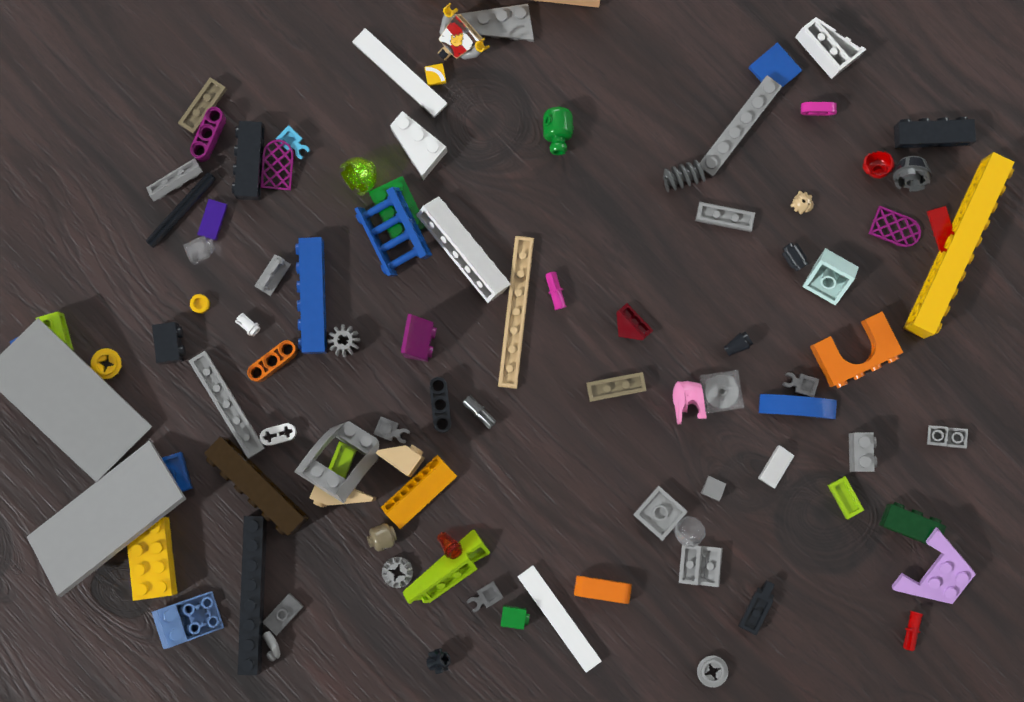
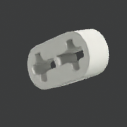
[260,423,297,446]

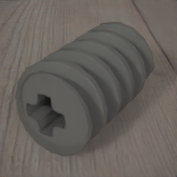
[663,160,705,193]

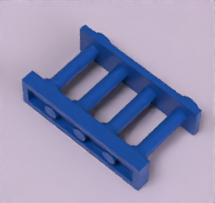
[355,187,432,277]

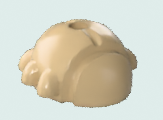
[791,191,814,214]

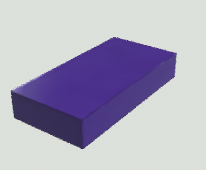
[197,199,228,241]

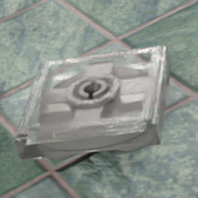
[699,370,744,414]

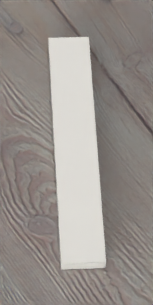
[352,28,447,118]
[517,565,601,672]

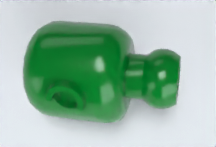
[543,107,574,155]

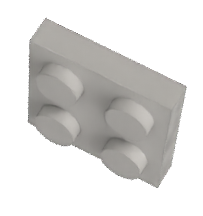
[633,486,688,541]

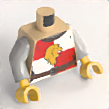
[438,3,490,61]

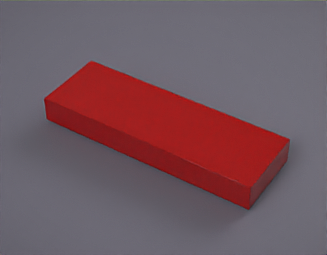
[927,206,955,253]

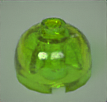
[340,157,377,196]

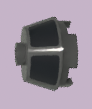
[893,156,932,192]

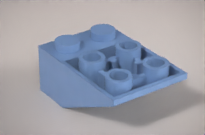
[152,591,224,649]

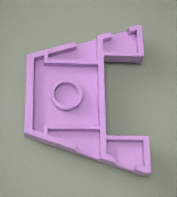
[892,527,975,604]

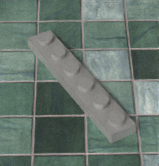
[700,75,782,177]
[189,351,266,459]

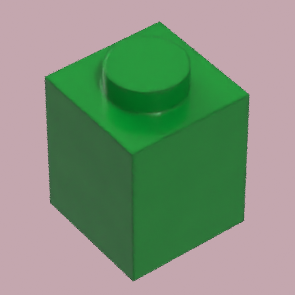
[501,605,530,630]

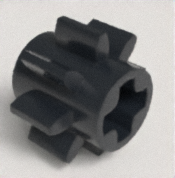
[426,648,451,674]

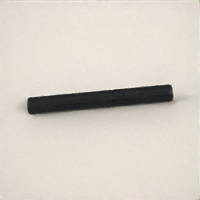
[146,172,216,248]

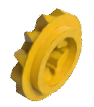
[91,348,122,379]

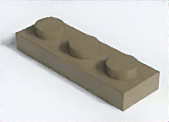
[178,77,227,135]
[586,372,647,402]

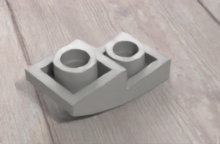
[927,425,968,449]

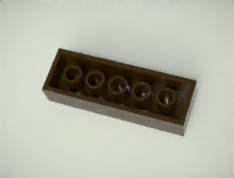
[204,436,310,536]

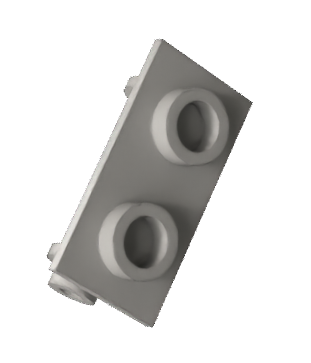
[255,255,291,296]

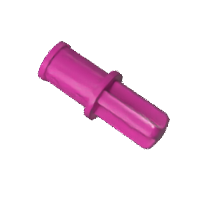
[546,272,567,310]

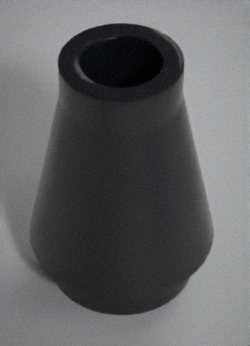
[724,331,753,356]

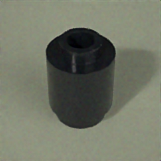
[782,242,808,271]

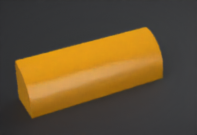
[381,455,457,529]

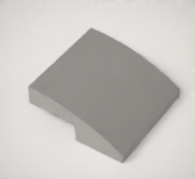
[679,544,723,587]

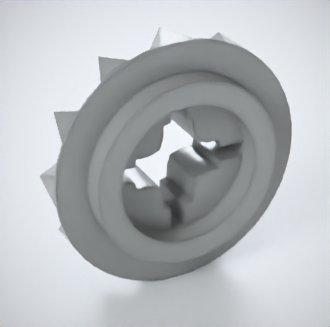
[382,557,413,588]
[697,655,728,687]

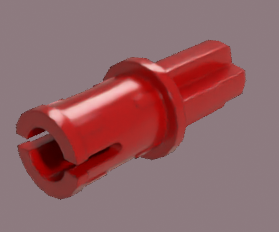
[903,611,923,651]

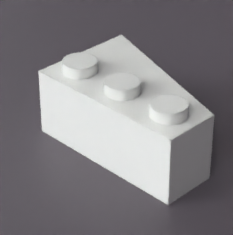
[795,17,866,79]
[390,111,447,180]

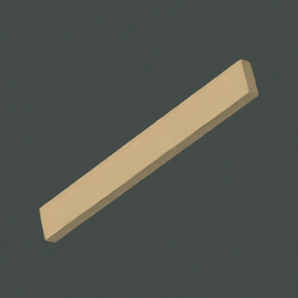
[498,236,534,389]

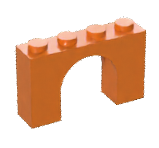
[810,311,903,389]

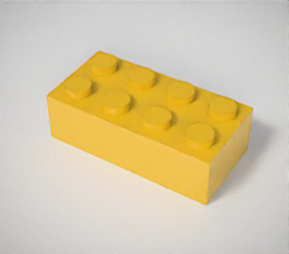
[127,517,177,601]

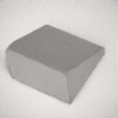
[701,476,726,501]

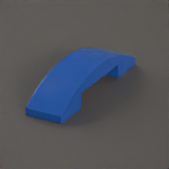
[759,394,837,419]

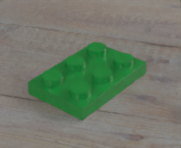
[369,176,426,240]

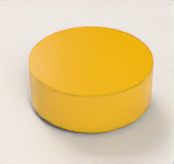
[190,294,210,314]

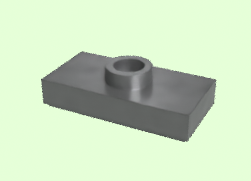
[262,593,304,636]

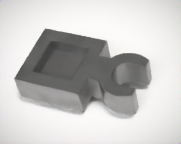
[782,372,819,397]
[374,417,410,443]
[467,581,503,612]

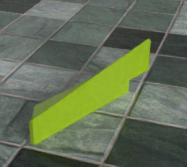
[403,530,490,604]

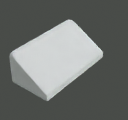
[758,445,794,489]

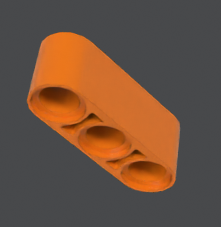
[247,340,298,382]
[574,576,632,604]

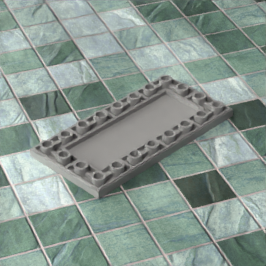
[0,318,152,482]
[27,441,186,597]

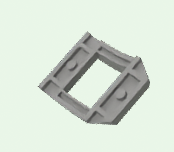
[295,421,379,503]

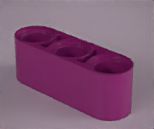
[190,107,226,162]

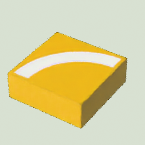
[424,63,446,86]

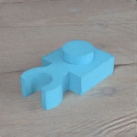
[276,125,311,159]

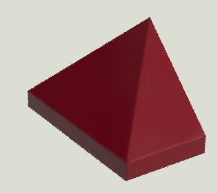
[616,303,653,340]

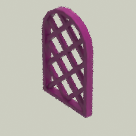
[260,140,294,190]
[868,205,921,247]

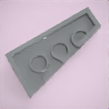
[454,4,534,42]

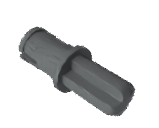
[462,395,496,429]

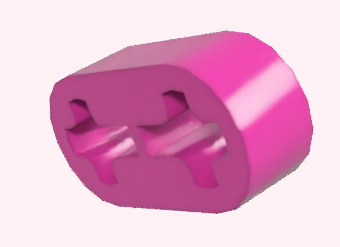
[801,102,837,116]

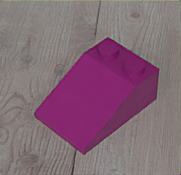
[401,314,437,362]

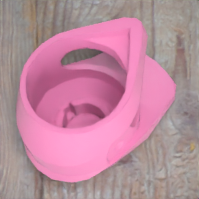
[672,381,707,424]

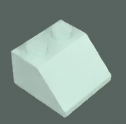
[802,248,859,305]

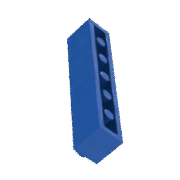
[295,237,327,354]

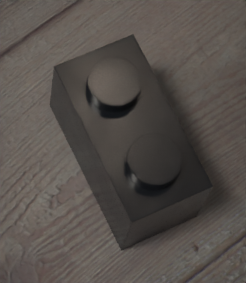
[152,322,186,365]

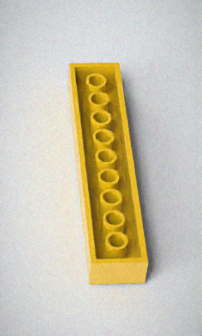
[903,152,1014,339]

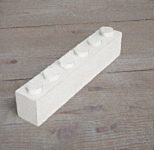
[416,196,511,303]

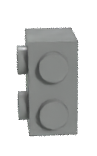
[849,432,877,472]

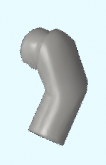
[262,631,281,661]

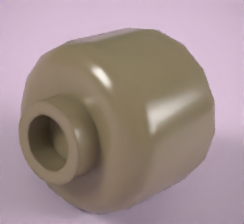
[367,523,397,552]

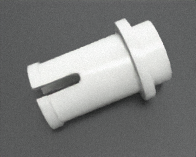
[235,313,260,336]

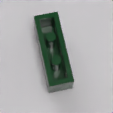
[879,502,947,545]

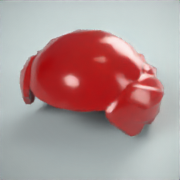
[862,151,895,179]

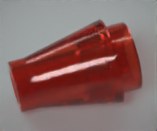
[437,532,463,559]

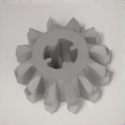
[327,324,361,357]

